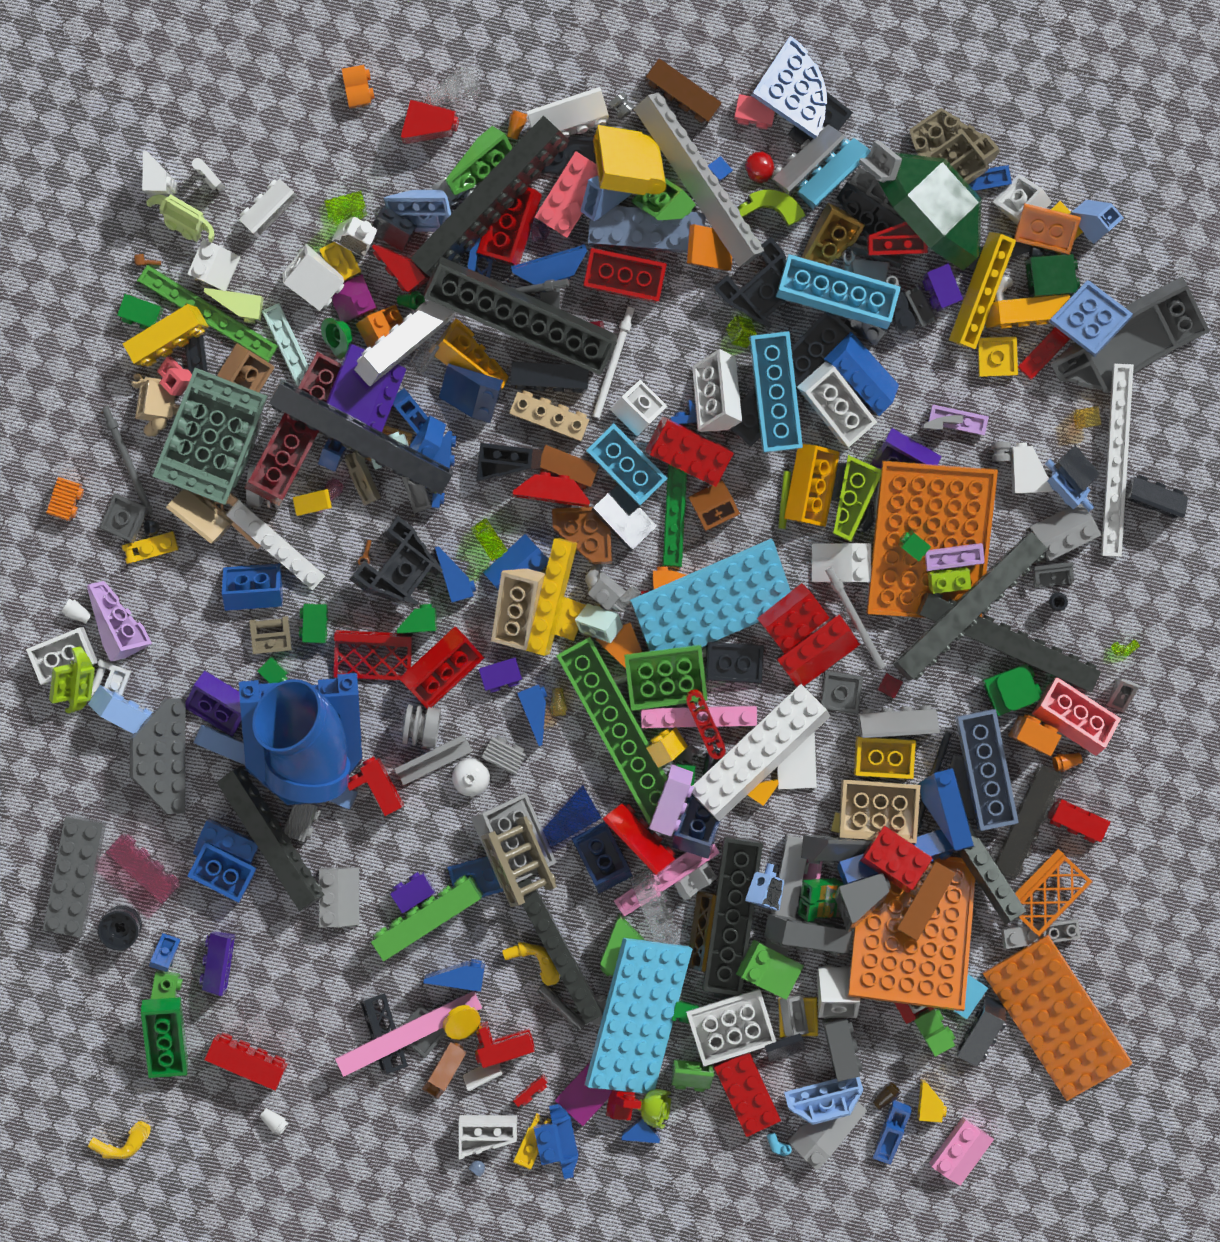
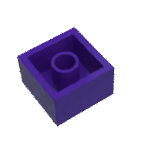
[922,264,963,312]

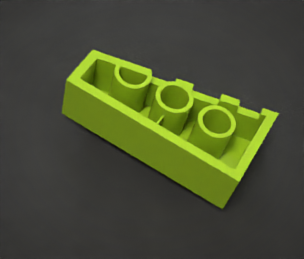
[833,455,881,542]

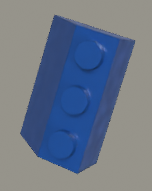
[483,534,549,590]
[222,563,283,611]
[193,819,259,865]
[187,842,257,903]

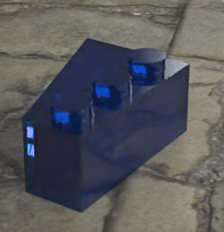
[542,784,602,847]

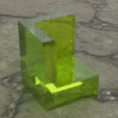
[726,315,757,349]

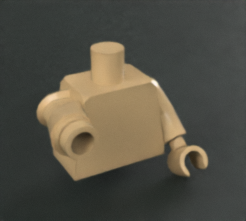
[131,374,180,437]

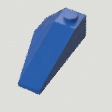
[918,768,974,851]

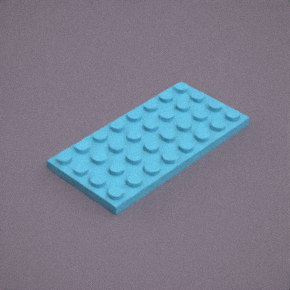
[630,539,791,651]
[584,938,692,1093]

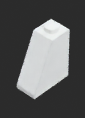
[1010,443,1053,494]

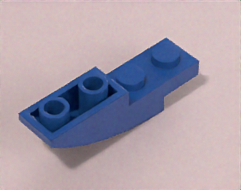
[425,431,456,508]

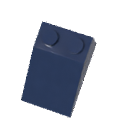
[439,364,503,423]
[672,793,722,859]
[571,822,633,893]

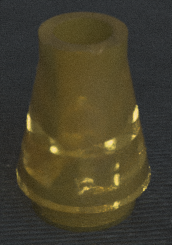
[549,688,568,716]

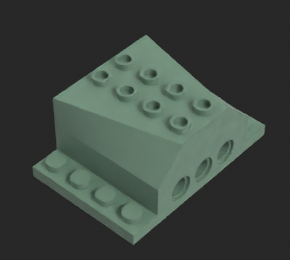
[153,368,268,505]

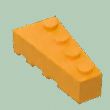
[986,294,1070,329]

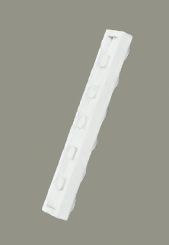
[226,500,325,590]

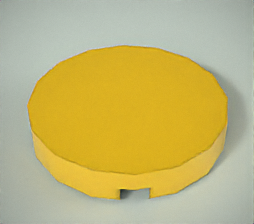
[443,1005,481,1040]

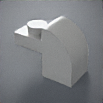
[674,862,717,901]

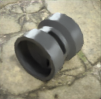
[609,92,635,119]

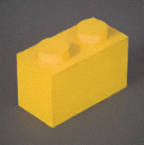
[646,727,688,768]

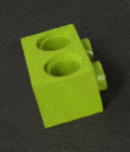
[927,566,971,594]

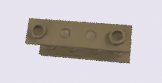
[481,816,557,907]

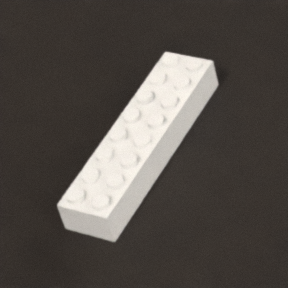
[692,684,831,821]

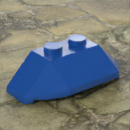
[511,244,587,285]

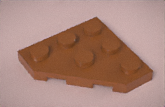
[552,507,612,564]

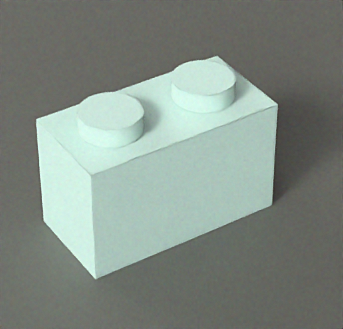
[575,603,623,643]

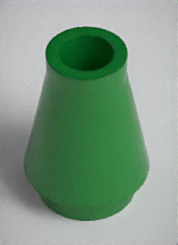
[397,291,425,310]

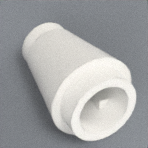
[61,599,91,624]
[260,1108,289,1135]

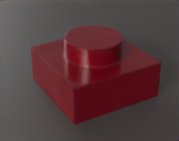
[877,673,903,699]

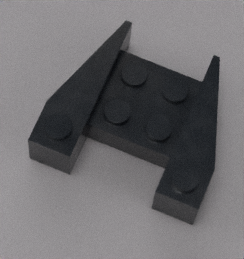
[711,237,787,329]
[349,516,442,608]

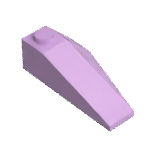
[87,581,152,662]

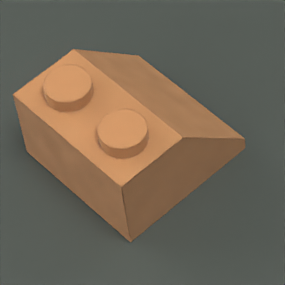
[217,343,275,392]

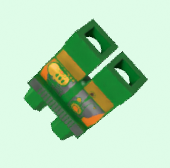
[798,878,844,922]

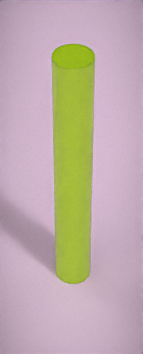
[778,471,791,529]

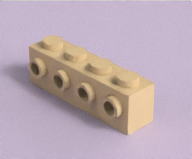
[509,390,589,442]

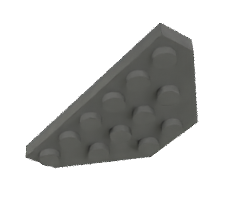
[130,698,185,814]

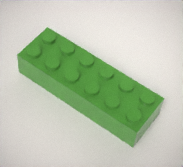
[371,875,483,961]

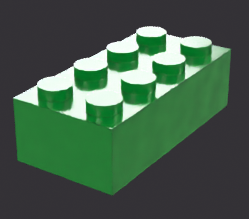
[141,997,188,1078]

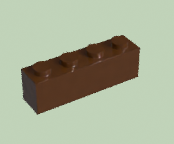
[645,58,722,124]

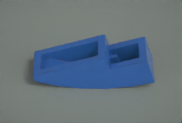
[873,1101,911,1165]

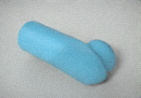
[766,1132,792,1156]

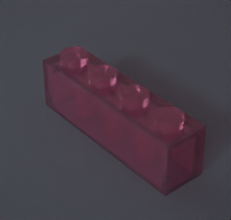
[106,834,180,904]

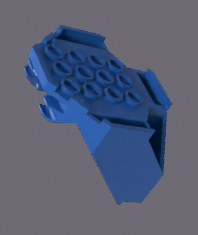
[239,673,362,806]

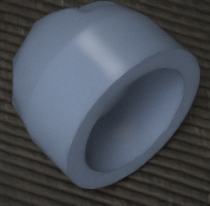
[468,1160,485,1177]

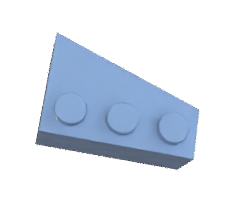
[88,685,154,734]

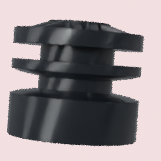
[98,905,142,951]

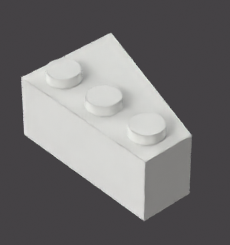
[459,1115,517,1160]

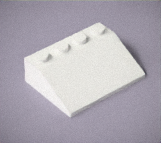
[686,989,776,1067]

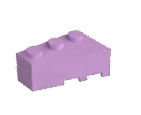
[649,764,693,836]

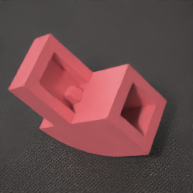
[157,357,192,396]

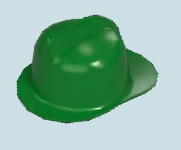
[321,318,352,359]

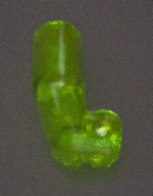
[1111,639,1140,657]

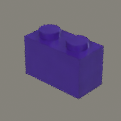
[479,657,522,693]
[390,872,436,913]

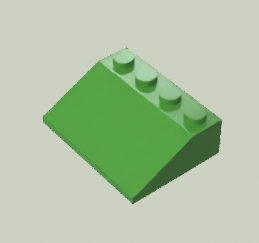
[624,645,708,711]

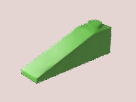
[445,126,512,195]

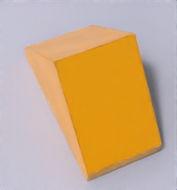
[748,779,779,806]

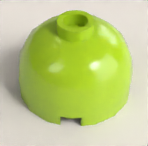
[638,1089,671,1129]

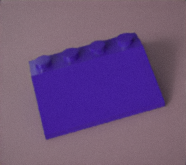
[327,344,407,432]

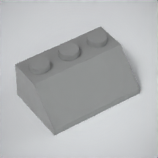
[1030,504,1101,561]
[319,867,360,927]

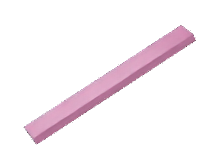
[335,991,482,1077]

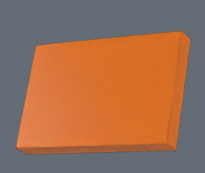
[1013,203,1081,255]
[687,224,732,271]

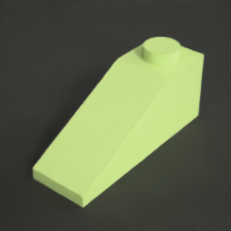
[204,288,264,323]

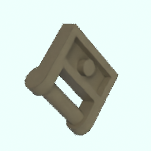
[250,616,292,654]

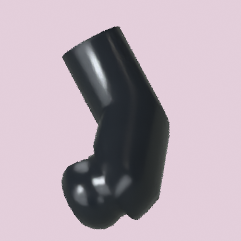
[856,507,873,533]

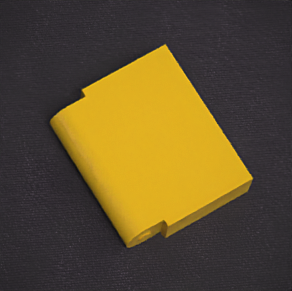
[593,125,666,195]

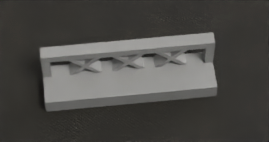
[394,734,472,785]

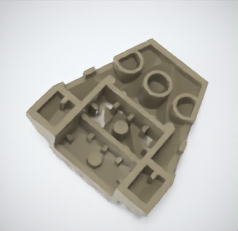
[909,108,1000,184]

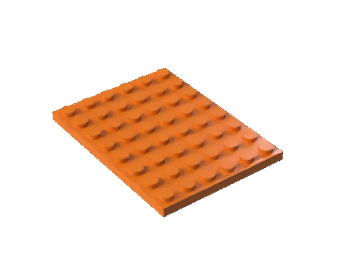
[867,461,998,618]
[848,857,975,1011]

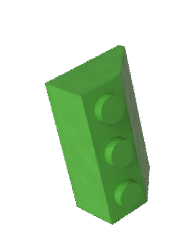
[631,179,696,220]

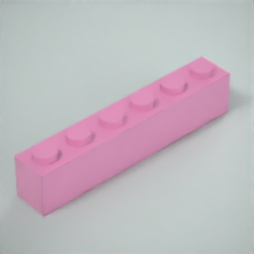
[641,706,757,728]

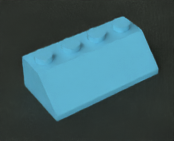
[797,138,871,210]

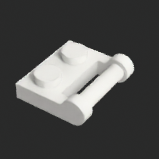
[192,158,226,192]
[91,659,132,698]

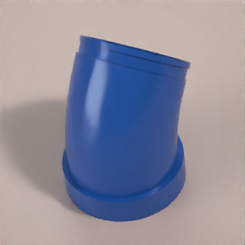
[252,679,350,803]

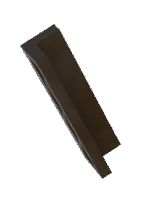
[688,891,717,972]

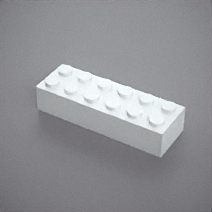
[354,300,457,386]

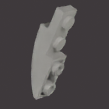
[1001,919,1080,949]

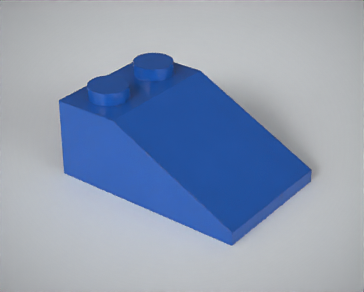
[423,959,485,992]

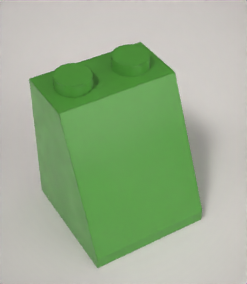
[600,914,646,976]

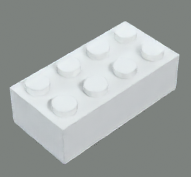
[797,361,877,447]

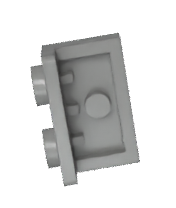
[859,141,902,182]

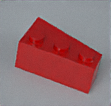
[867,221,928,255]
[1046,797,1111,844]

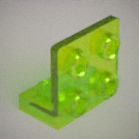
[324,191,368,225]

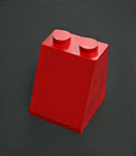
[401,99,459,144]

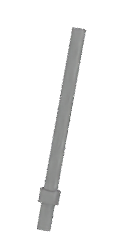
[825,567,885,670]

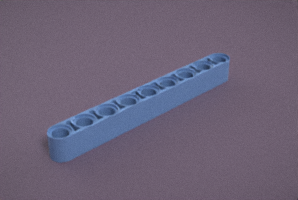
[194,725,358,809]

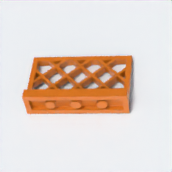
[1015,849,1093,937]

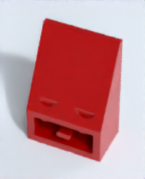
[372,245,431,292]

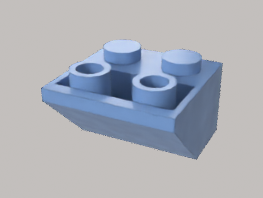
[1070,200,1123,244]

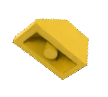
[917,1079,947,1123]

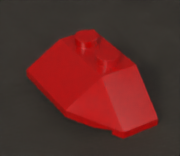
[513,472,590,508]

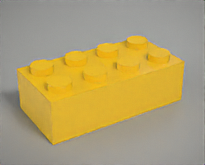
[123,304,209,367]

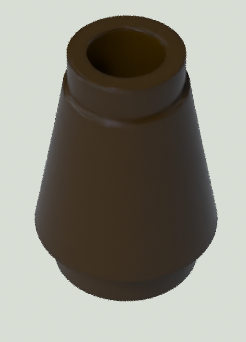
[873,1082,901,1110]

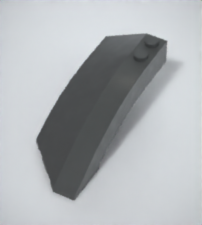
[1051,276,1210,393]

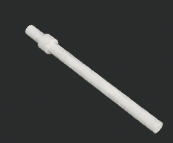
[592,306,635,418]

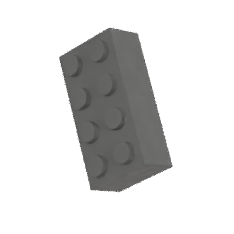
[764,914,853,956]

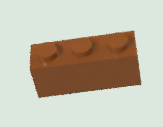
[539,445,599,490]

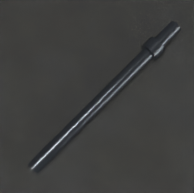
[917,732,952,833]

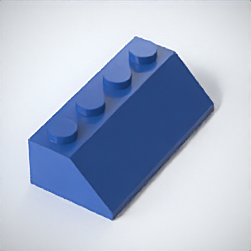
[824,332,899,416]

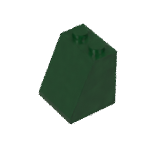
[1025,254,1080,298]

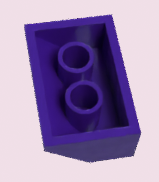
[870,428,942,469]
[185,670,242,737]
[200,931,236,996]

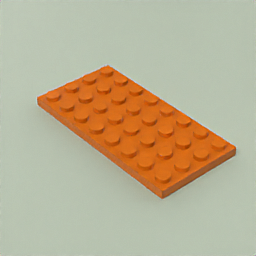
[983,935,1132,1101]

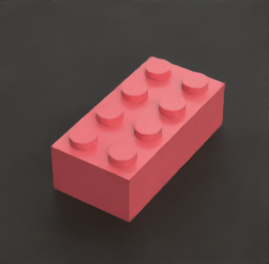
[535,151,598,238]
[1032,677,1121,756]

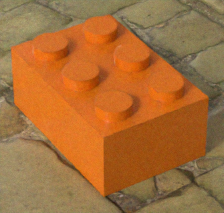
[1008,714,1061,756]

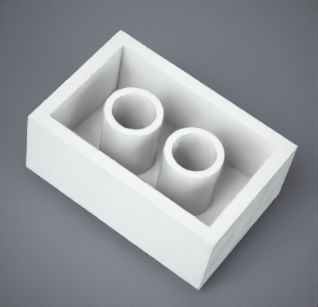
[26,627,98,685]

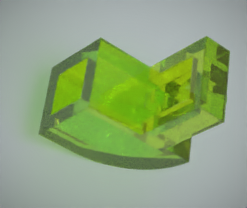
[470,518,508,561]

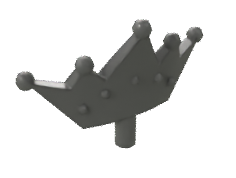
[673,746,704,766]

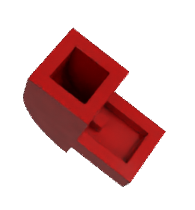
[606,1090,642,1121]

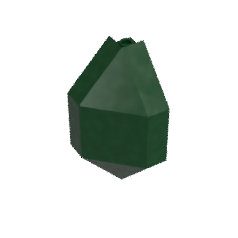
[878,152,982,270]

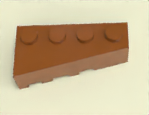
[896,862,956,941]

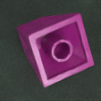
[331,274,378,323]

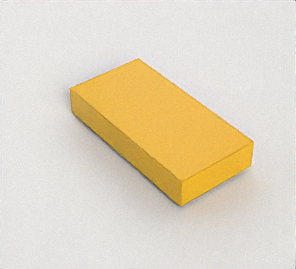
[293,489,332,516]

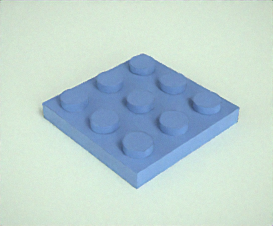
[1050,280,1133,357]

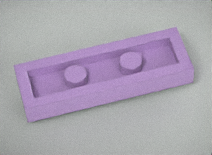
[928,405,989,436]
[925,543,984,571]

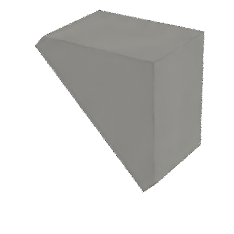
[1107,678,1140,712]

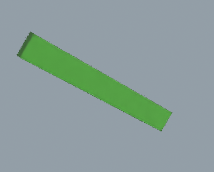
[137,265,278,363]

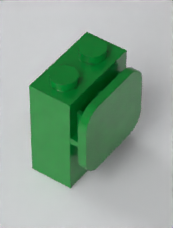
[982,663,1042,716]

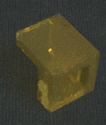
[1072,406,1101,430]

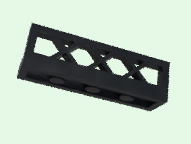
[359,993,408,1074]

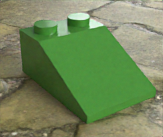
[736,940,804,1000]
[671,1059,714,1092]

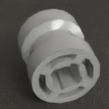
[991,442,1011,462]

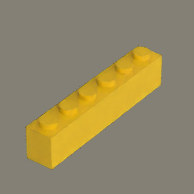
[949,232,1016,349]
[526,538,577,656]

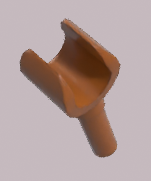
[134,254,161,266]
[358,540,372,565]

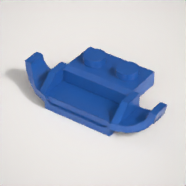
[533,1104,578,1179]

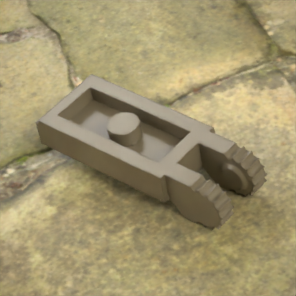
[345,450,381,506]

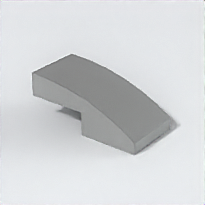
[921,415,963,431]

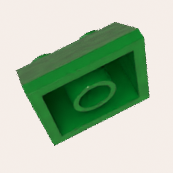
[397,604,438,633]

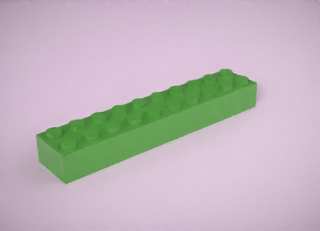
[556,637,667,824]

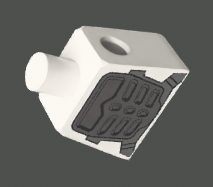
[332,217,377,258]

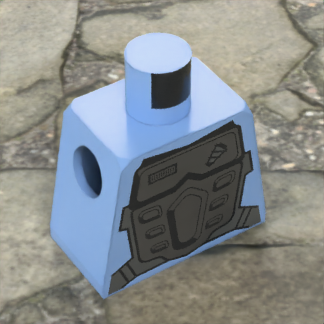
[745,863,784,911]

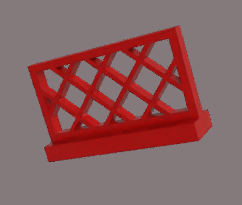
[334,630,413,680]

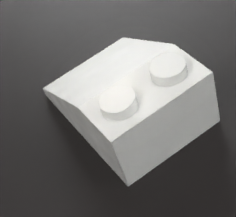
[811,543,871,582]

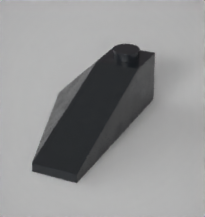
[837,182,905,256]

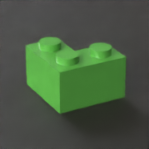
[914,1009,956,1057]

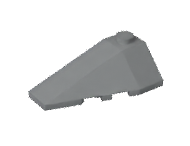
[788,1102,867,1171]

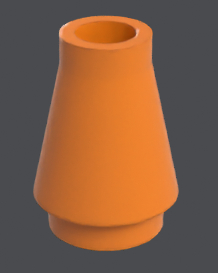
[507,110,528,140]
[1052,753,1083,773]

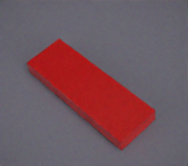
[1018,327,1070,381]

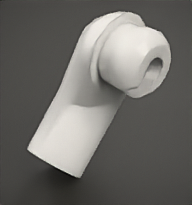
[995,276,1013,302]

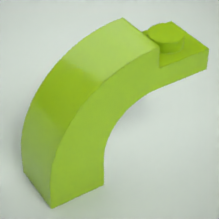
[738,190,806,227]

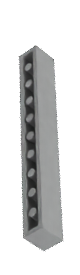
[634,92,764,267]

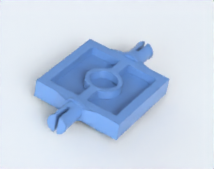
[1045,458,1095,512]

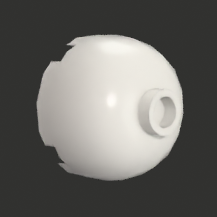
[452,758,490,797]

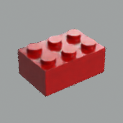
[757,583,830,654]
[859,825,933,893]

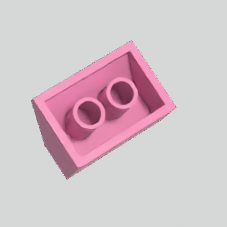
[929,1117,994,1186]

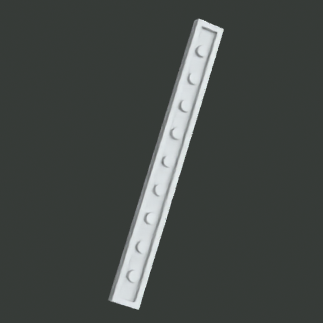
[1101,364,1134,557]

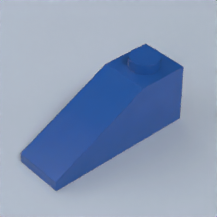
[393,388,428,434]
[435,546,477,603]
[518,684,548,746]

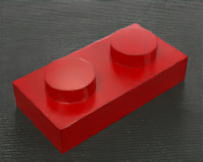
[513,1074,548,1107]

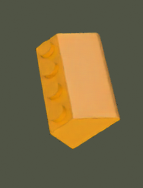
[784,444,840,527]

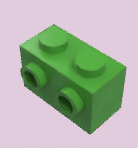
[151,970,183,999]

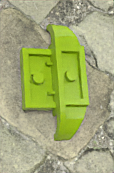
[49,646,95,714]

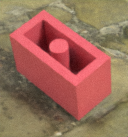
[734,94,775,129]

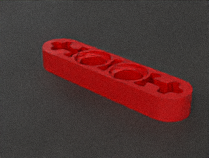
[686,690,726,759]

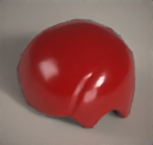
[745,151,775,183]

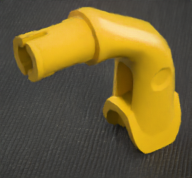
[502,942,560,986]
[88,1121,151,1159]

